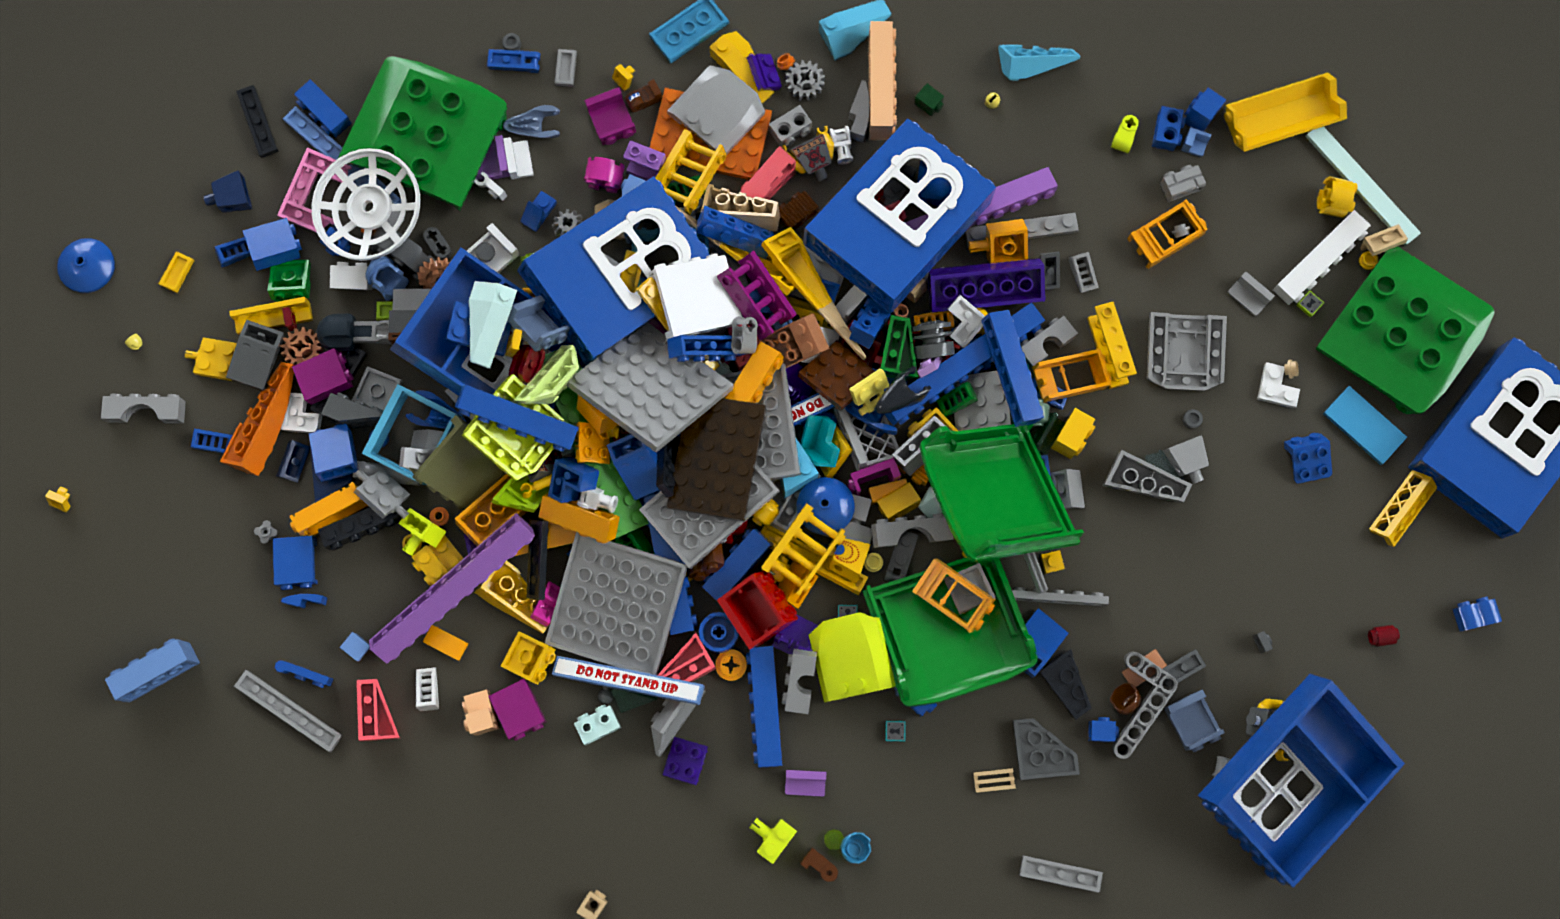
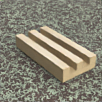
[973,768,1016,793]

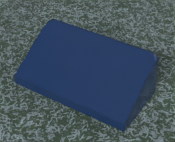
[277,440,310,483]

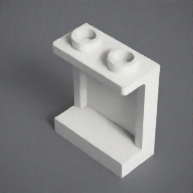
[467,223,520,273]

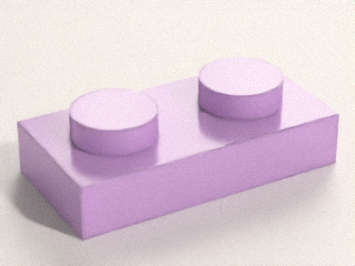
[917,356,943,378]

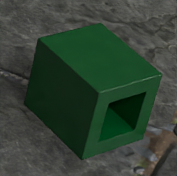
[914,83,944,117]

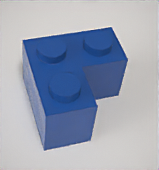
[1184,88,1226,132]
[548,457,599,503]

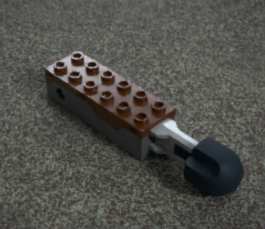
[316,310,512,351]

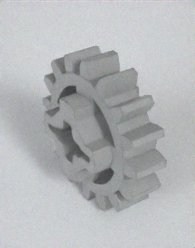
[785,60,825,101]

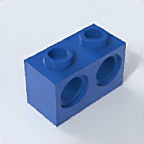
[1152,106,1185,151]

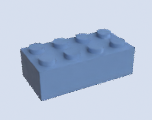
[105,638,200,703]

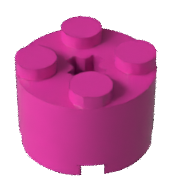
[584,157,625,193]

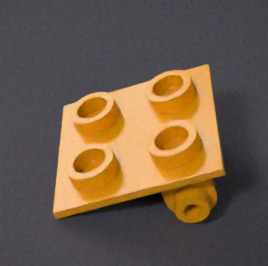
[575,422,610,464]

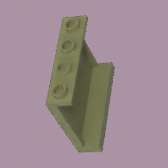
[409,415,505,510]

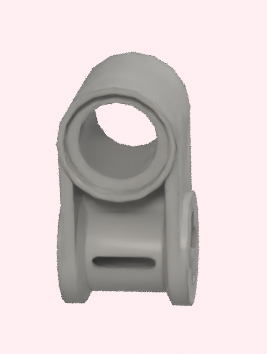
[731,316,758,354]

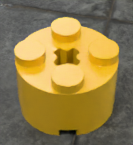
[1317,176,1358,218]

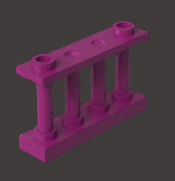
[716,251,797,341]

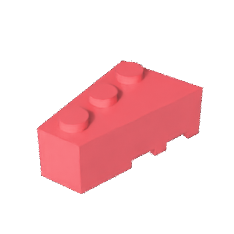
[740,146,796,200]
[658,633,716,682]
[357,679,400,742]

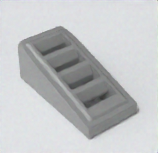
[1068,252,1099,293]

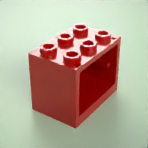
[717,571,798,650]

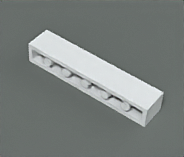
[1273,210,1371,305]

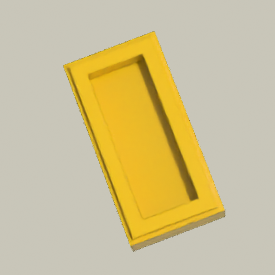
[159,251,195,293]
[505,329,522,357]

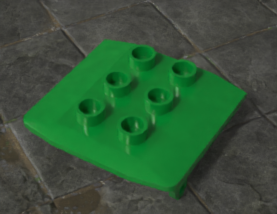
[338,56,507,211]
[1316,246,1494,414]
[920,424,1084,562]
[862,557,1038,707]

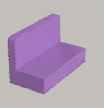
[785,770,826,796]

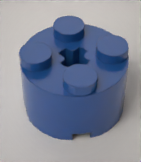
[699,612,739,654]

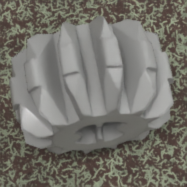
[552,209,583,236]

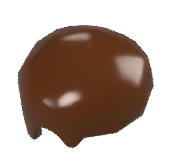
[1110,683,1141,715]

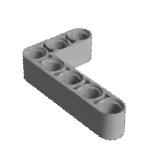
[1112,651,1178,759]

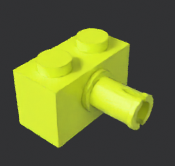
[398,507,446,556]
[749,818,797,864]

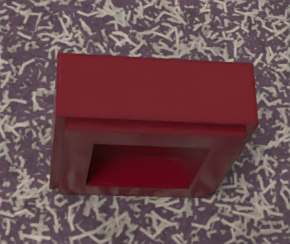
[282,307,297,331]

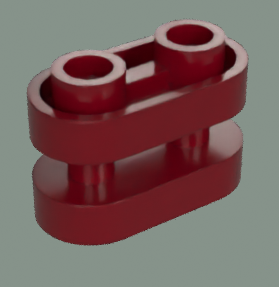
[509,344,545,383]

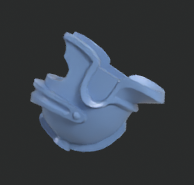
[365,256,409,301]

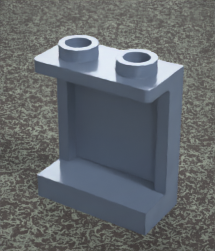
[507,295,570,351]
[1164,689,1225,752]

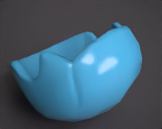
[841,832,871,864]

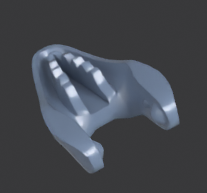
[503,105,560,138]

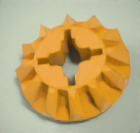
[715,649,747,681]

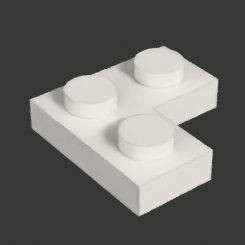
[947,294,985,348]
[1257,362,1300,409]
[281,393,322,433]

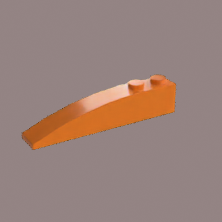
[220,362,295,476]

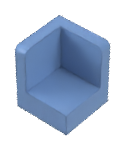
[1181,127,1211,157]
[340,632,370,661]

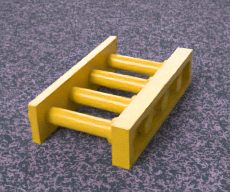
[655,129,726,215]
[1087,302,1137,389]
[761,503,846,595]

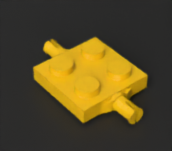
[185,337,237,381]

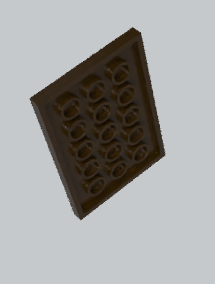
[667,398,766,521]

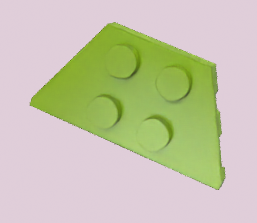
[492,475,550,513]

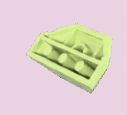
[513,345,579,404]

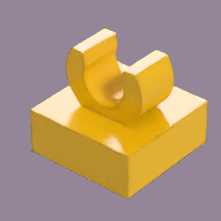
[612,64,635,91]
[45,487,71,513]

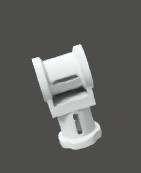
[829,126,854,165]
[577,487,618,513]

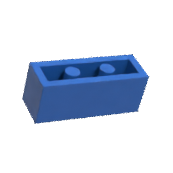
[294,79,352,138]

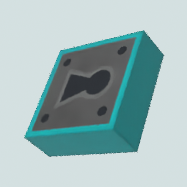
[838,605,857,617]
[885,721,906,742]

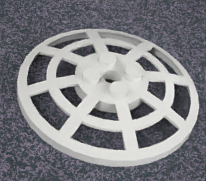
[312,148,420,261]

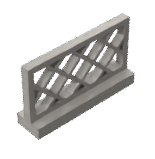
[832,407,899,471]

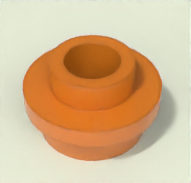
[777,53,795,70]
[429,507,449,526]

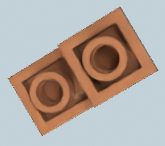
[1122,649,1167,687]

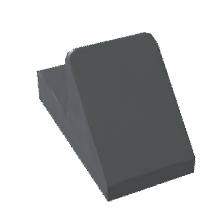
[1039,251,1060,290]

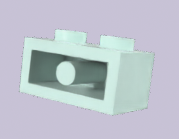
[574,704,621,745]

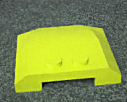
[462,374,564,481]
[809,612,896,702]

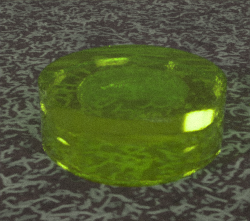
[824,829,844,850]

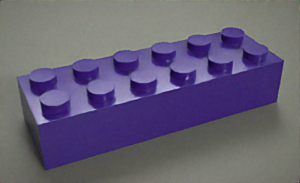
[928,258,1045,312]

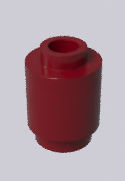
[1368,625,1400,647]

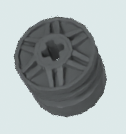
[911,320,955,359]

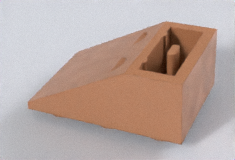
[758,313,830,368]

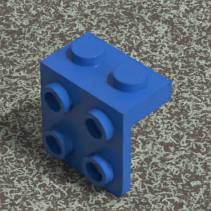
[1284,433,1332,484]

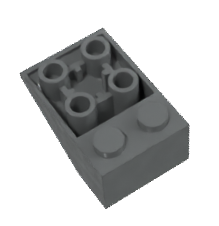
[226,320,284,390]
[321,393,383,429]

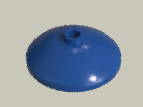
[57,238,115,293]
[796,477,855,535]

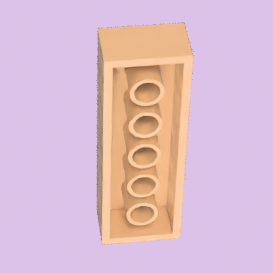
[868,21,897,140]

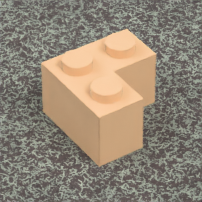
[462,690,500,736]

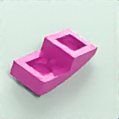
[530,581,560,627]

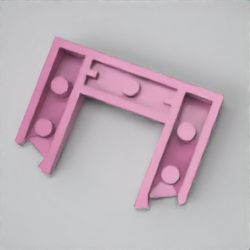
[277,148,352,233]

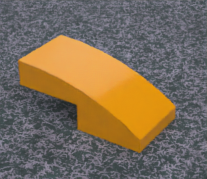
[423,625,469,661]

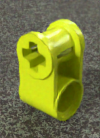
[1111,115,1139,153]

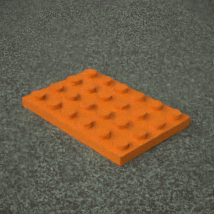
[650,88,772,180]

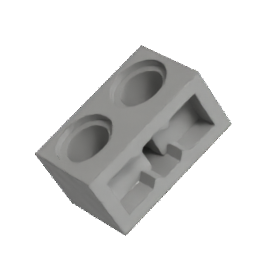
[769,105,812,148]

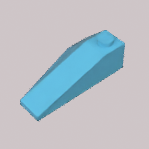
[819,0,891,61]
[998,45,1080,81]

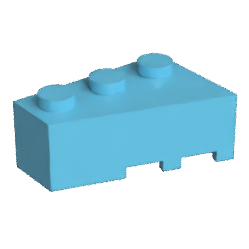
[780,438,819,499]

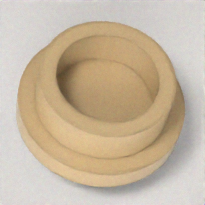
[1284,360,1299,379]

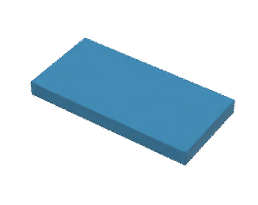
[649,0,729,64]
[1323,386,1407,465]

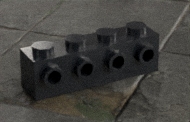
[318,508,402,551]

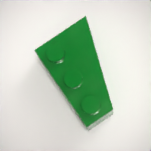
[881,315,918,382]

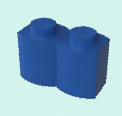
[1453,596,1502,632]

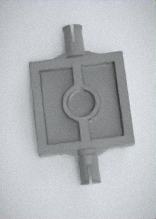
[354,468,410,519]

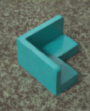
[800,415,840,467]

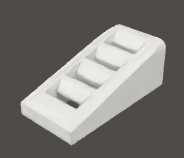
[416,667,439,711]

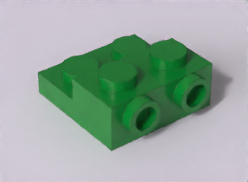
[267,260,311,302]

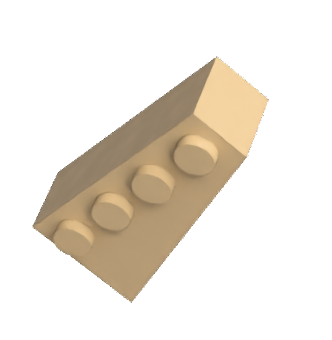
[701,184,780,231]

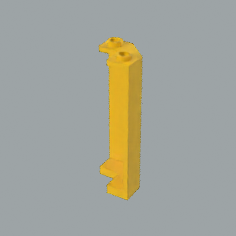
[1224,72,1347,152]

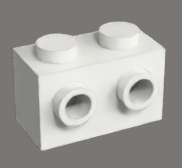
[330,262,373,290]

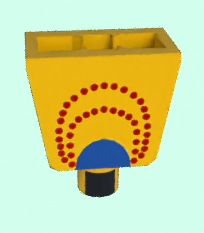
[824,538,871,583]

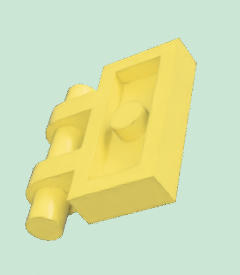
[849,368,889,416]

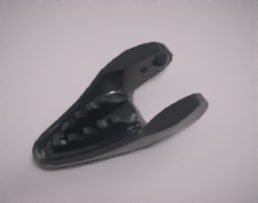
[875,366,932,414]

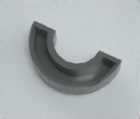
[369,226,436,282]

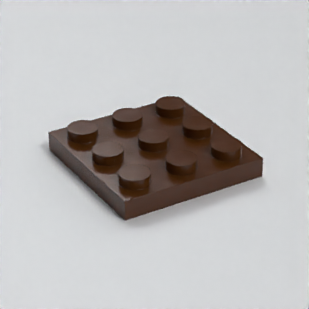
[798,340,875,411]

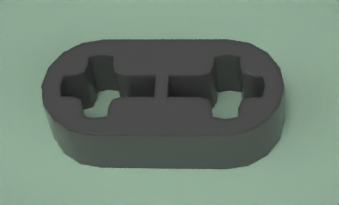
[423,227,452,261]

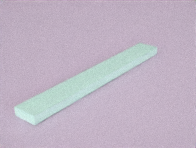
[1305,126,1421,246]

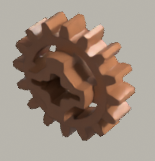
[417,257,451,289]
[280,327,324,365]

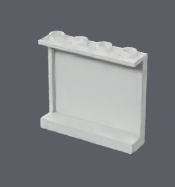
[648,254,742,340]

